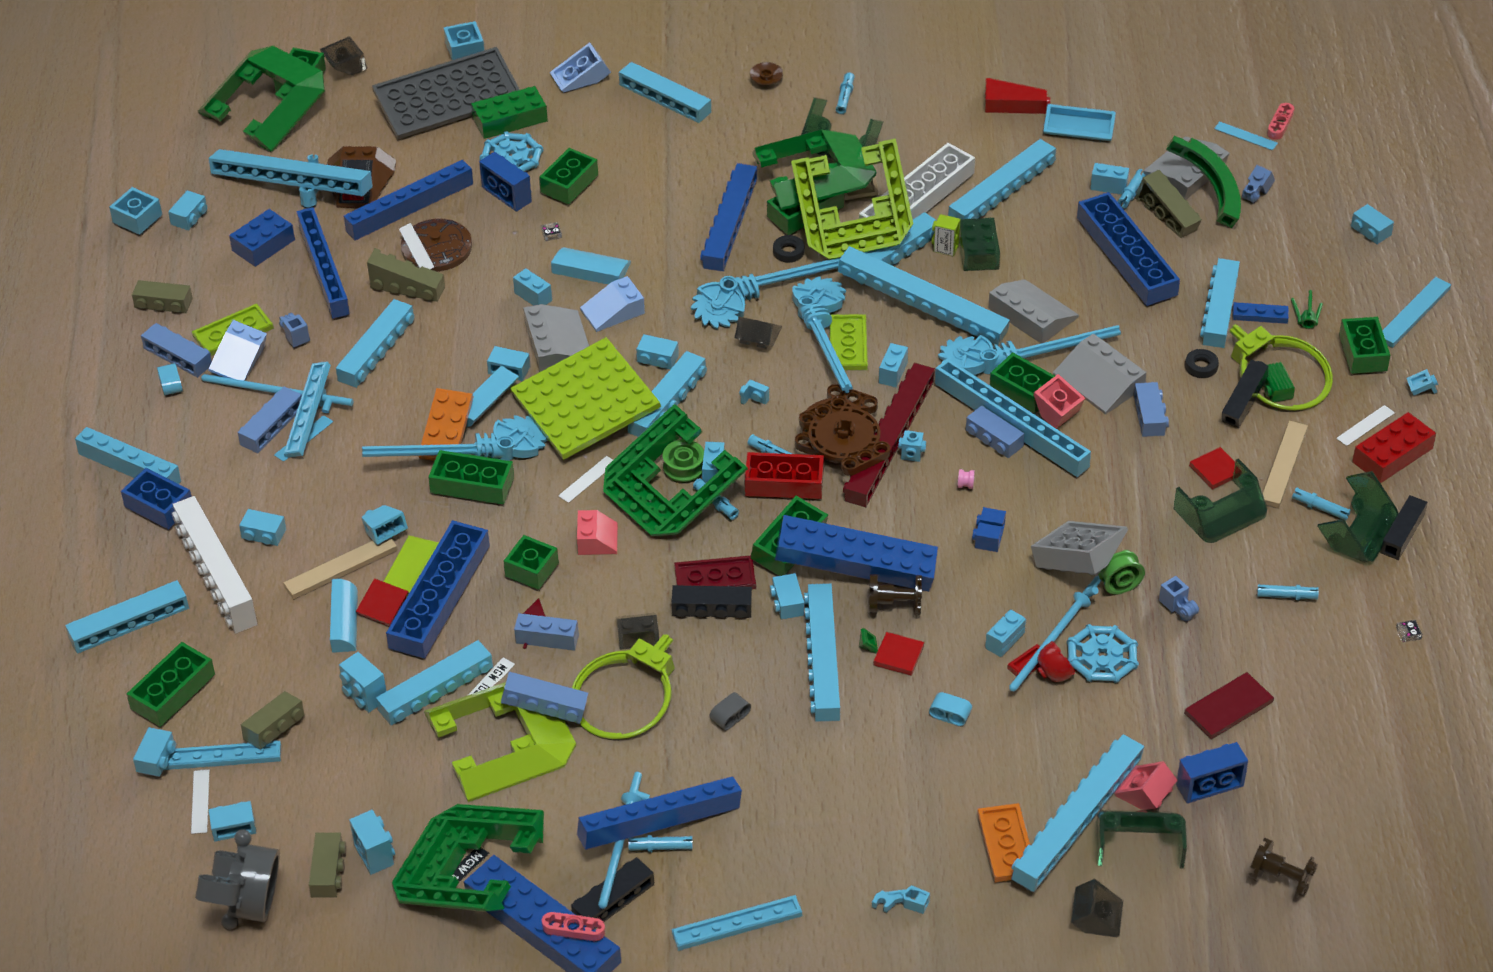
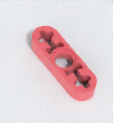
[1267,103,1294,140]
[542,912,605,941]

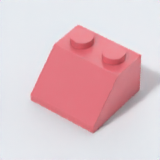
[1033,374,1085,429]
[577,510,618,555]
[1114,761,1177,810]

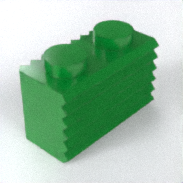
[1263,361,1295,402]

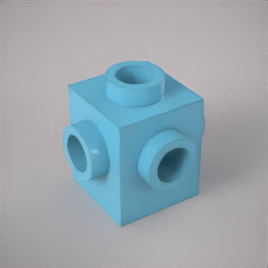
[898,430,927,462]

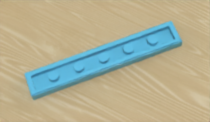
[1383,277,1451,348]
[284,361,331,458]
[163,741,281,770]
[672,895,802,951]

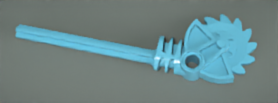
[691,258,840,329]
[792,277,853,393]
[938,325,1121,375]
[362,415,548,461]

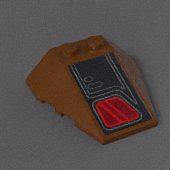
[327,146,396,208]

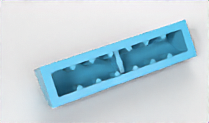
[466,366,519,427]
[330,579,358,653]

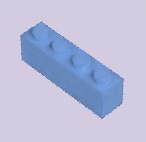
[141,323,212,378]
[238,386,302,454]
[501,672,588,724]

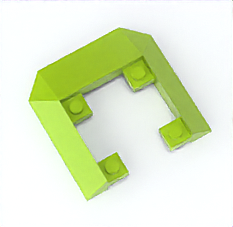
[791,138,913,260]
[424,682,576,802]

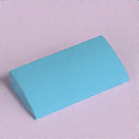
[1043,104,1116,141]
[551,247,631,285]

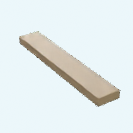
[1260,421,1308,508]
[284,538,397,599]

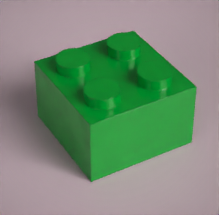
[503,535,559,590]

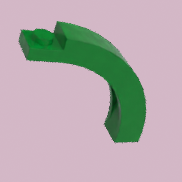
[1166,135,1241,228]

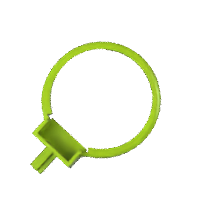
[1229,324,1333,411]
[572,634,675,739]

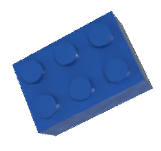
[479,151,532,212]
[229,209,295,267]
[121,468,192,530]
[1176,742,1248,804]

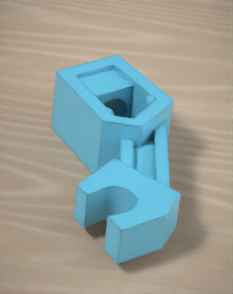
[872,885,930,914]

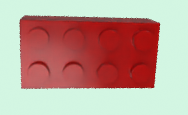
[1352,412,1436,484]
[745,452,824,499]

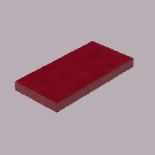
[674,555,756,590]
[1184,672,1274,739]

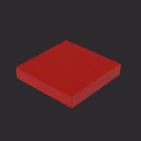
[1189,447,1244,490]
[356,578,409,627]
[873,632,924,676]

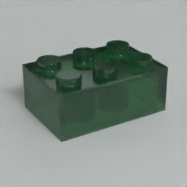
[959,218,1000,271]

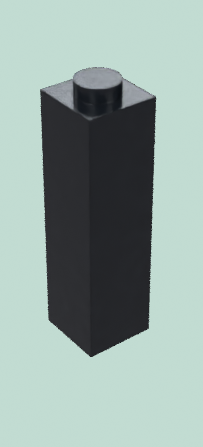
[1222,359,1269,428]
[1380,495,1428,560]

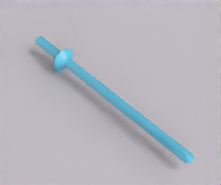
[201,374,354,413]
[1009,576,1102,692]
[598,772,650,909]

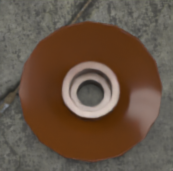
[750,62,783,85]

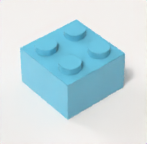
[444,21,484,60]
[109,187,162,235]
[339,652,386,713]
[349,809,395,875]

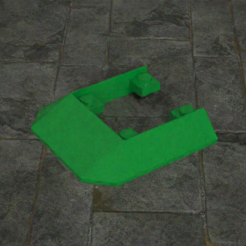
[198,46,325,152]
[752,130,877,210]
[603,404,748,536]
[392,804,544,911]

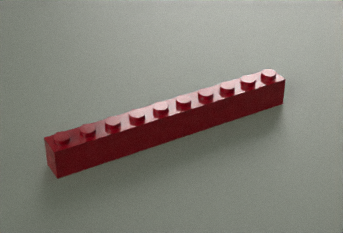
[843,362,935,508]

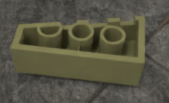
[1135,170,1202,238]
[367,248,445,302]

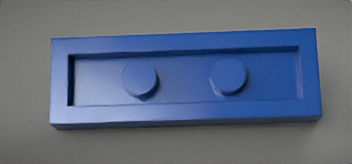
[1233,302,1289,324]

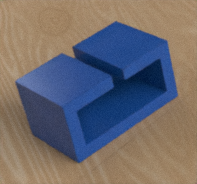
[972,507,1006,552]

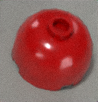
[1037,641,1075,682]

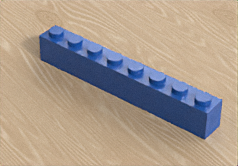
[344,159,473,241]
[700,163,757,272]
[296,207,350,319]
[577,776,742,850]

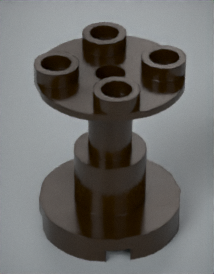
[869,574,922,615]
[1249,838,1318,898]

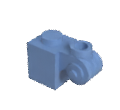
[1242,165,1275,203]
[279,313,310,348]
[1159,576,1199,621]

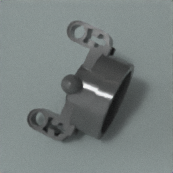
[195,830,280,930]

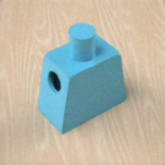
[362,505,408,545]

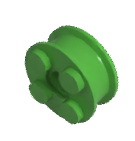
[663,439,704,482]
[1098,550,1145,594]

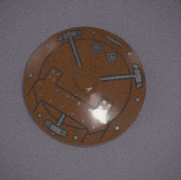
[401,219,472,272]

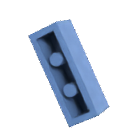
[1134,382,1169,437]
[966,405,1024,458]
[514,613,579,651]

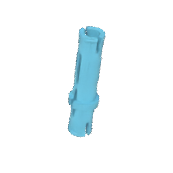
[836,73,855,114]
[1117,169,1146,208]
[747,434,793,454]
[693,478,739,520]
[1292,487,1351,521]
[1257,584,1319,601]
[628,835,693,852]

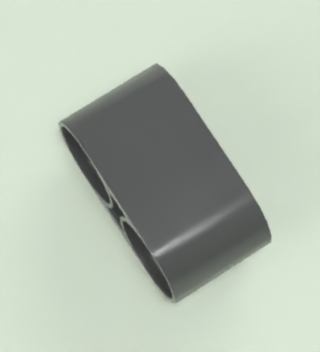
[709,692,751,730]

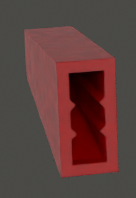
[985,78,1050,114]

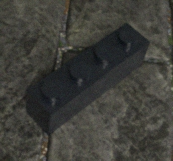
[671,585,752,618]
[571,857,654,929]

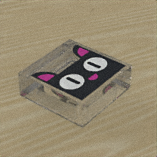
[541,222,562,241]
[1396,620,1423,642]

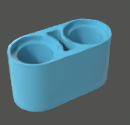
[157,363,183,396]
[929,692,972,726]

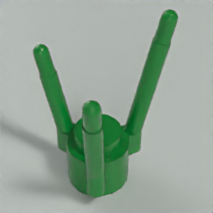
[1291,290,1323,329]

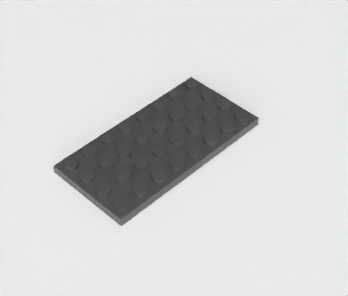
[372,47,520,139]

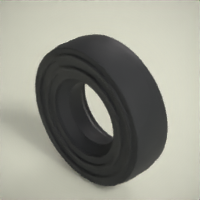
[773,235,805,263]
[1185,349,1219,378]

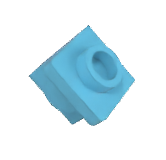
[1406,369,1438,395]
[739,380,770,405]

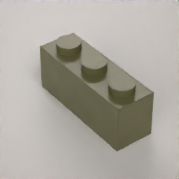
[132,280,193,313]
[241,691,304,749]
[309,833,346,898]

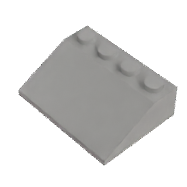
[1143,137,1230,200]
[988,280,1079,343]
[523,304,589,372]
[1053,333,1147,415]
[1031,521,1128,575]

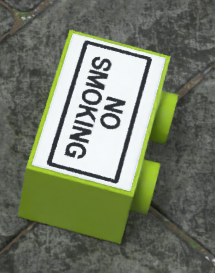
[931,214,960,256]

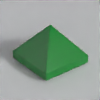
[859,628,878,653]

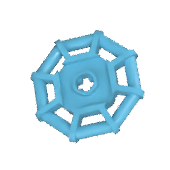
[479,131,543,172]
[1066,624,1139,683]

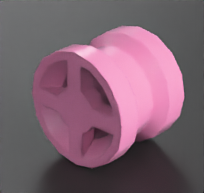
[958,469,975,489]

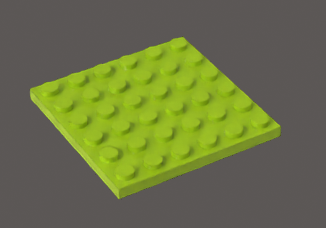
[510,337,661,460]

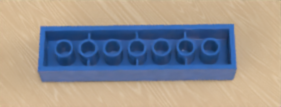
[1077,192,1180,306]
[775,515,938,592]
[386,520,490,659]
[464,855,621,972]

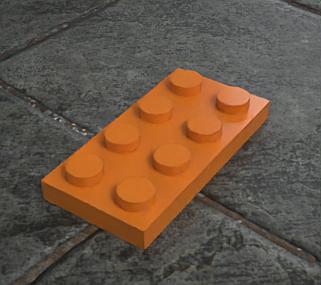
[418,388,474,461]
[977,803,1030,882]

